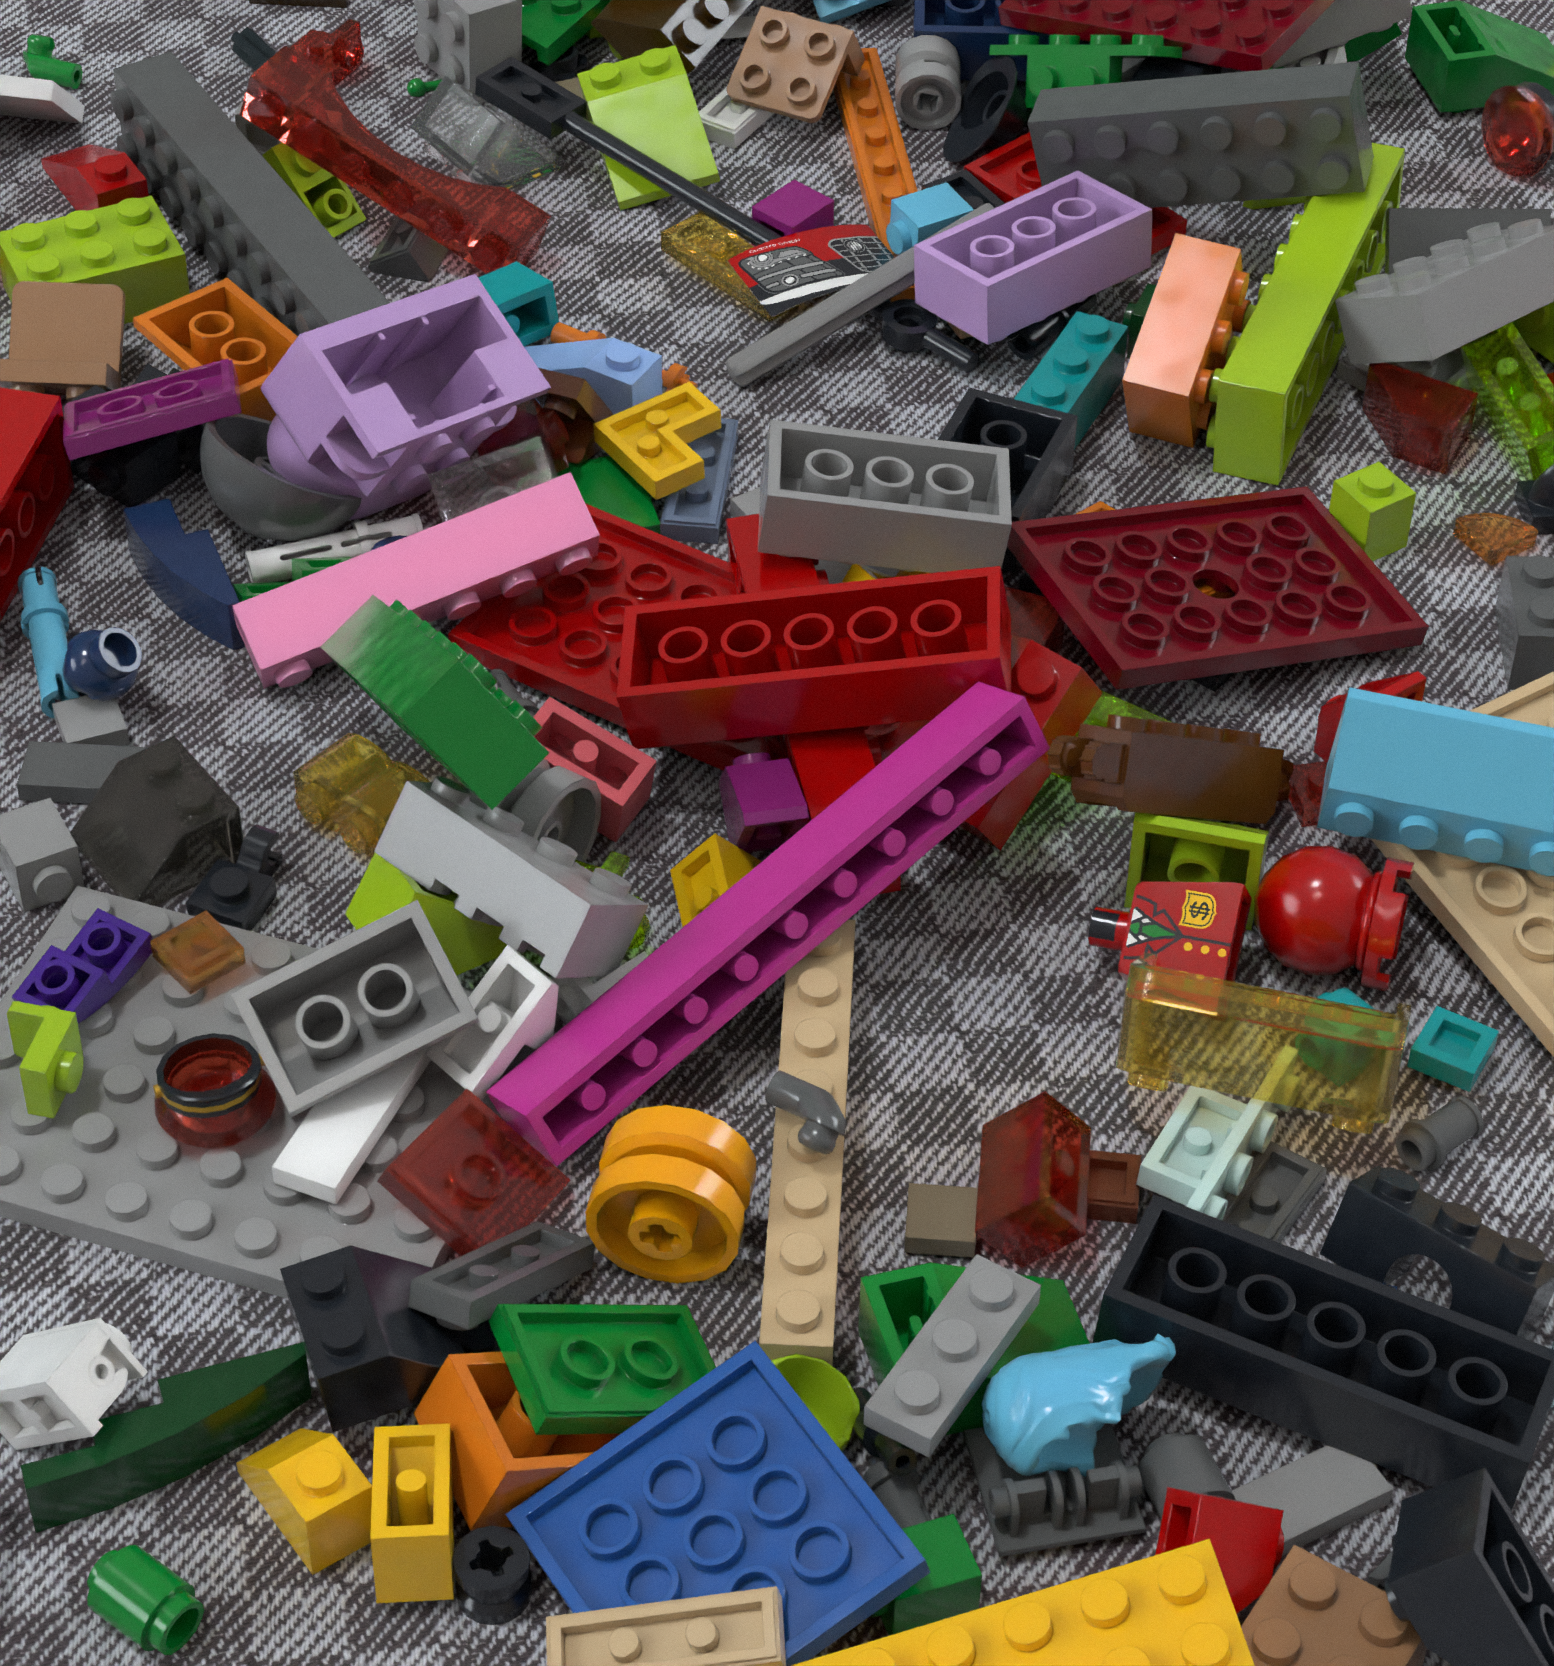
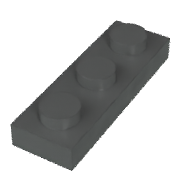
[408,1221,595,1331]

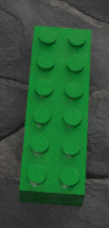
[321,595,549,810]

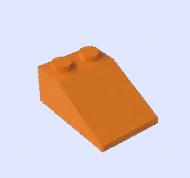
[414,1351,620,1531]

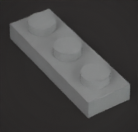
[863,1254,1041,1457]

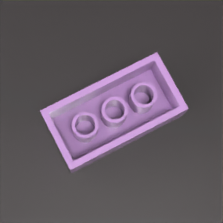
[914,170,1152,345]

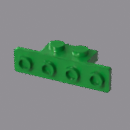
[989,35,1182,108]

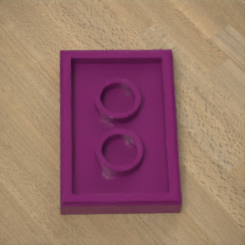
[63,358,242,460]

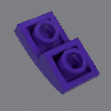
[12,908,157,1024]

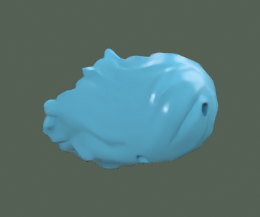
[982,1334,1176,1477]

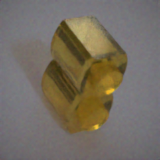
[293,733,430,858]

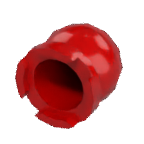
[1254,846,1414,992]

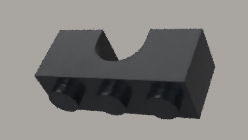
[1320,1165,1554,1341]

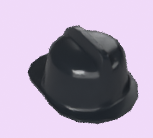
[943,55,1032,162]

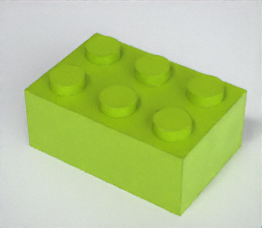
[0,195,190,324]

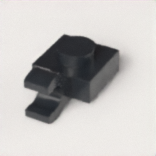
[186,824,283,931]

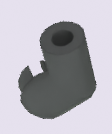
[765,1070,847,1155]

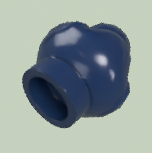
[62,627,142,701]

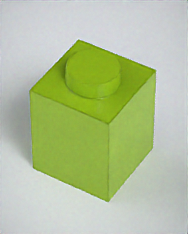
[1329,461,1416,561]

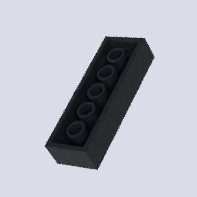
[1092,1194,1554,1512]

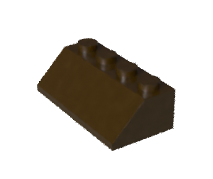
[591,0,753,75]

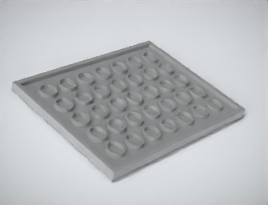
[0,886,563,1299]

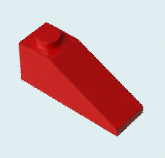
[41,144,149,211]

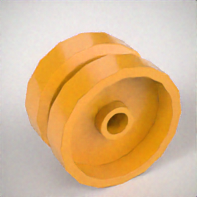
[585,1105,756,1283]

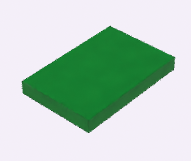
[488,1304,716,1435]

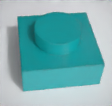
[1407,1006,1499,1092]

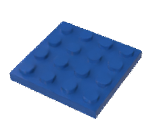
[505,1340,931,1666]

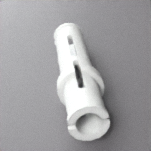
[245,513,423,583]

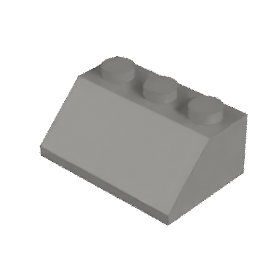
[231,900,479,1117]

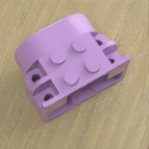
[261,274,551,520]

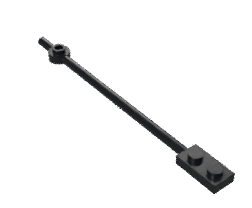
[475,57,979,373]

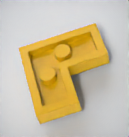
[593,382,722,500]

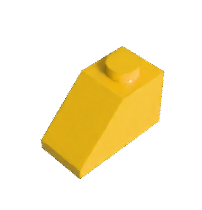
[370,1423,455,1603]
[236,1428,372,1575]

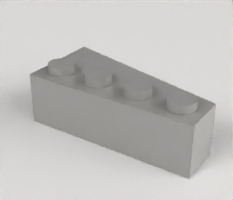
[374,776,649,979]

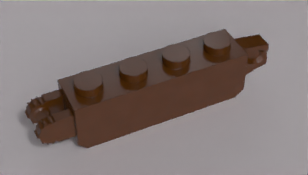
[1047,714,1294,824]

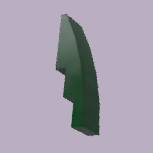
[20,1342,312,1533]

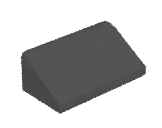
[368,191,464,281]

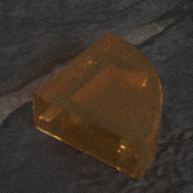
[1453,513,1538,566]

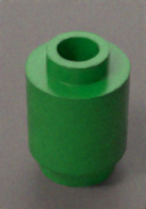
[87,1545,204,1655]

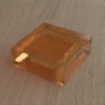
[150,910,246,994]

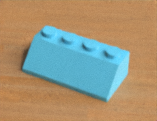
[1317,687,1554,876]

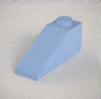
[525,338,662,414]

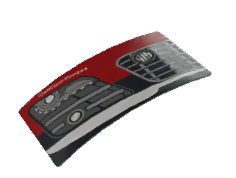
[728,224,895,316]

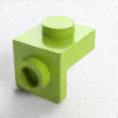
[7,1001,84,1119]

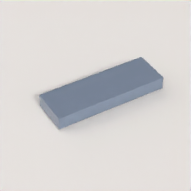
[660,418,739,544]

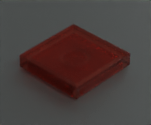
[377,1089,571,1256]

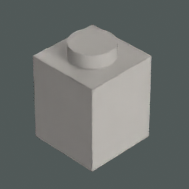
[0,798,84,912]

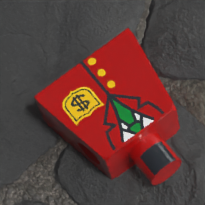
[1088,881,1252,1019]

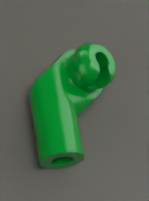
[23,34,83,89]

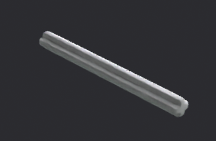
[726,203,994,387]

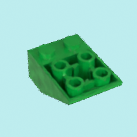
[1405,0,1554,113]
[858,1262,1090,1435]

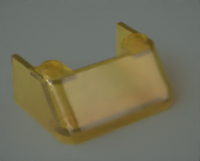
[1116,952,1411,1134]

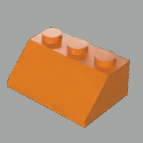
[133,278,298,422]

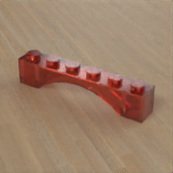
[239,46,551,274]

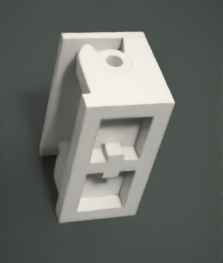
[0,1318,147,1450]

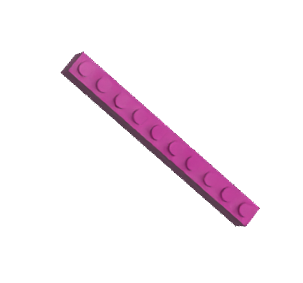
[486,681,1050,1166]

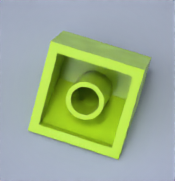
[1124,813,1270,930]
[345,853,507,976]

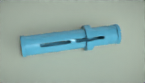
[18,567,80,718]

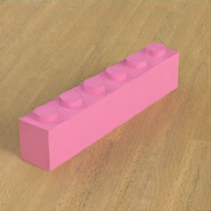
[232,472,600,689]

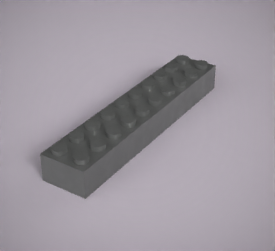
[110,52,390,336]

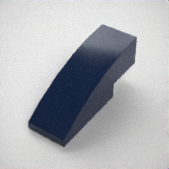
[123,499,245,650]

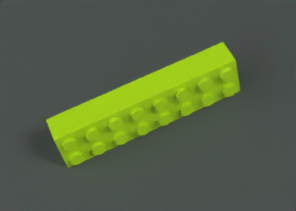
[1206,143,1405,485]

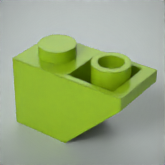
[262,127,367,238]

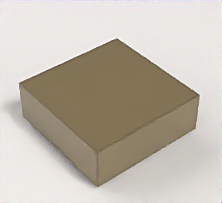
[904,1183,979,1258]

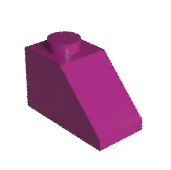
[719,753,809,853]

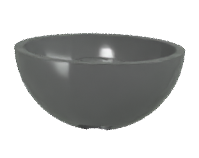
[200,413,362,542]

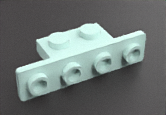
[1136,1041,1303,1220]

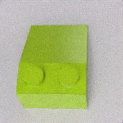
[577,45,720,211]

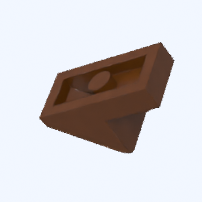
[532,368,614,464]

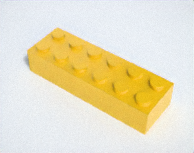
[791,1539,1255,1666]

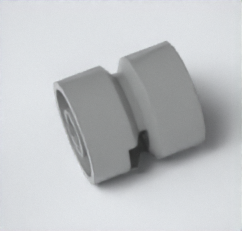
[895,35,961,130]

